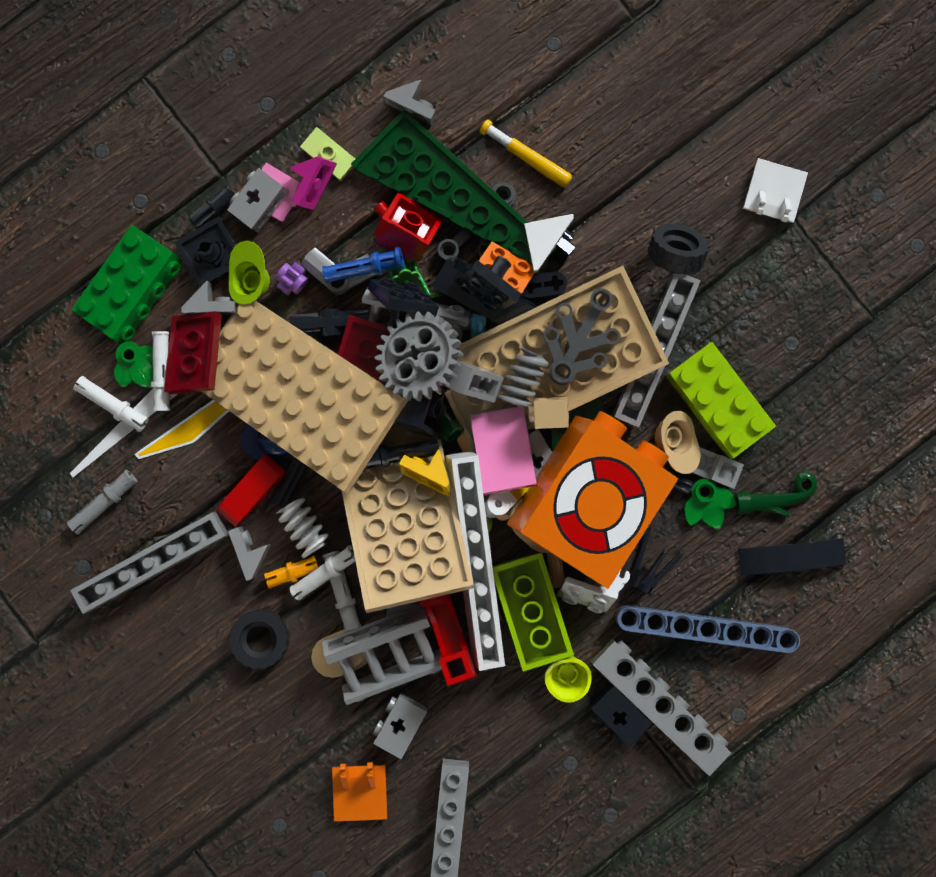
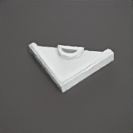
[524,214,574,273]

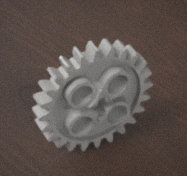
[375,311,463,401]

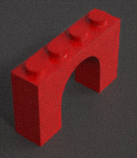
[419,594,479,686]

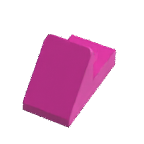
[290,156,337,210]

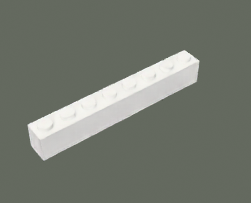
[445,451,505,671]

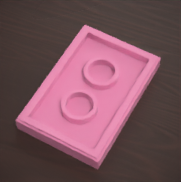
[470,406,537,495]

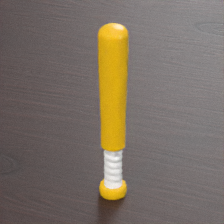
[479,119,572,188]

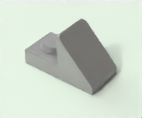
[384,80,436,126]
[181,281,238,315]
[228,527,271,581]

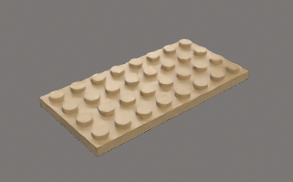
[445,266,669,454]
[202,294,408,493]
[342,422,475,613]

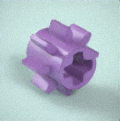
[275,262,308,295]

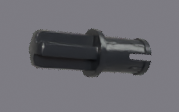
[188,185,235,229]

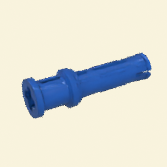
[322,247,405,283]

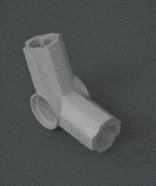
[301,248,377,295]

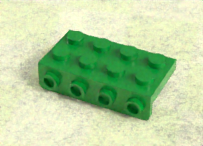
[71,224,183,344]

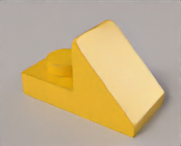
[399,449,451,497]

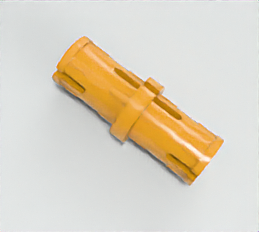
[264,555,319,589]

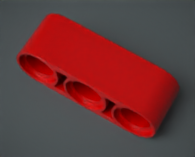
[216,454,286,528]

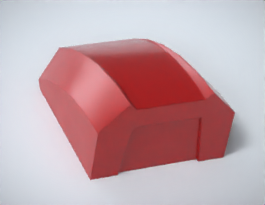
[374,192,444,262]

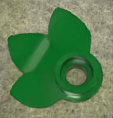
[114,341,153,388]
[684,479,736,529]

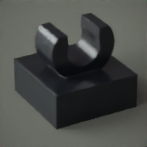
[550,230,575,265]

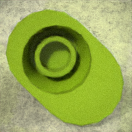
[229,241,270,305]

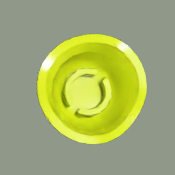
[545,656,591,702]

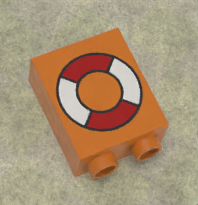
[507,411,678,589]

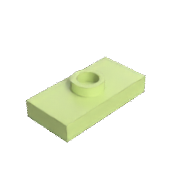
[300,127,355,181]

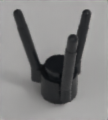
[629,525,683,593]

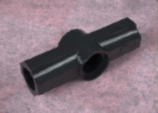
[289,309,369,338]

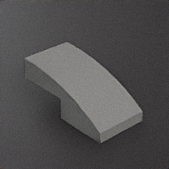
[691,447,744,489]

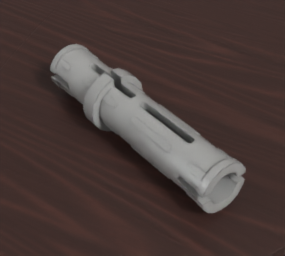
[67,470,138,535]

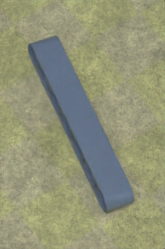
[615,605,800,653]

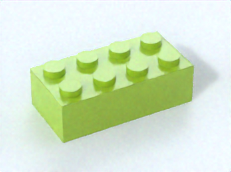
[665,342,776,459]
[492,552,574,672]

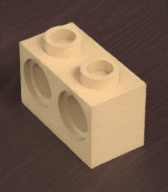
[529,396,569,429]

